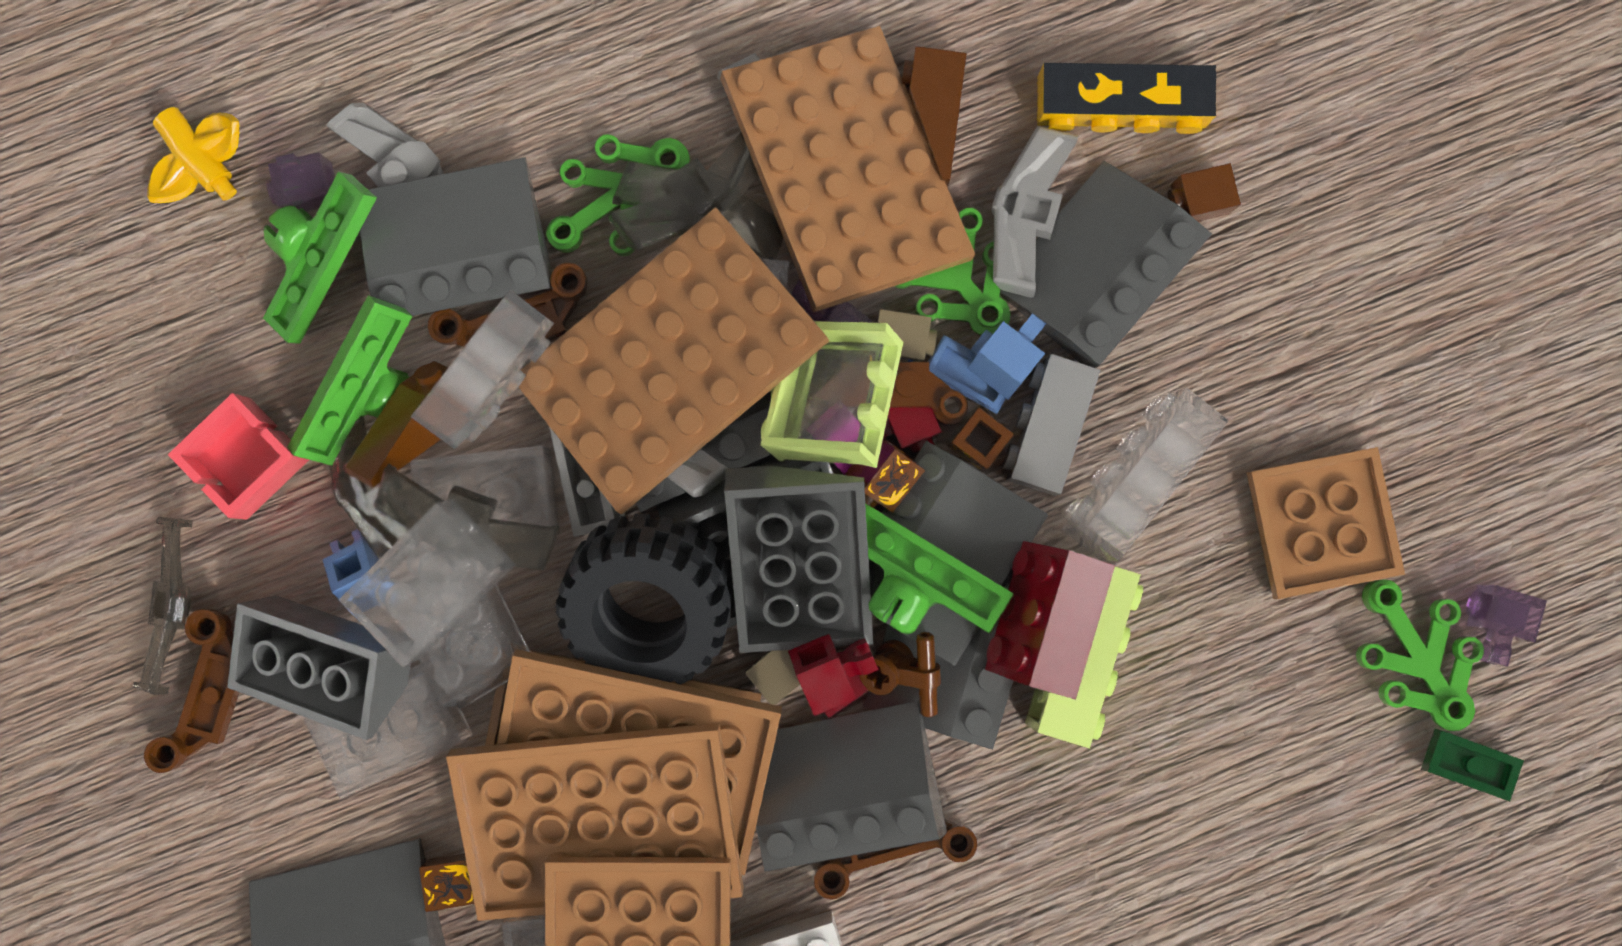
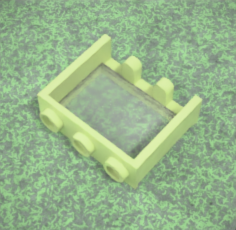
[761,321,903,468]

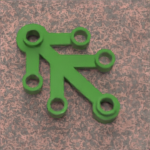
[546,134,690,256]
[895,208,1010,336]
[1356,579,1484,731]

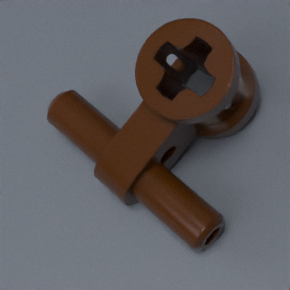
[859,632,941,718]

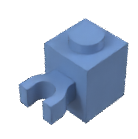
[967,313,1046,400]
[322,528,397,617]

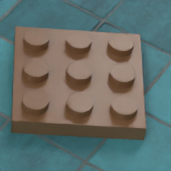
[1247,447,1405,599]

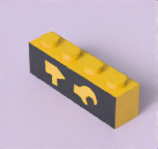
[1037,63,1216,134]

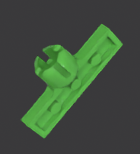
[263,172,377,344]
[287,295,412,466]
[865,503,1014,634]

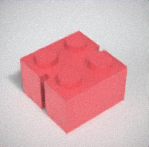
[168,393,309,519]

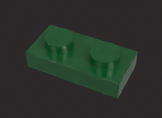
[1421,728,1524,802]

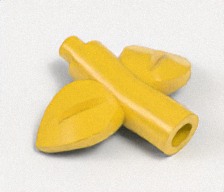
[147,107,239,203]

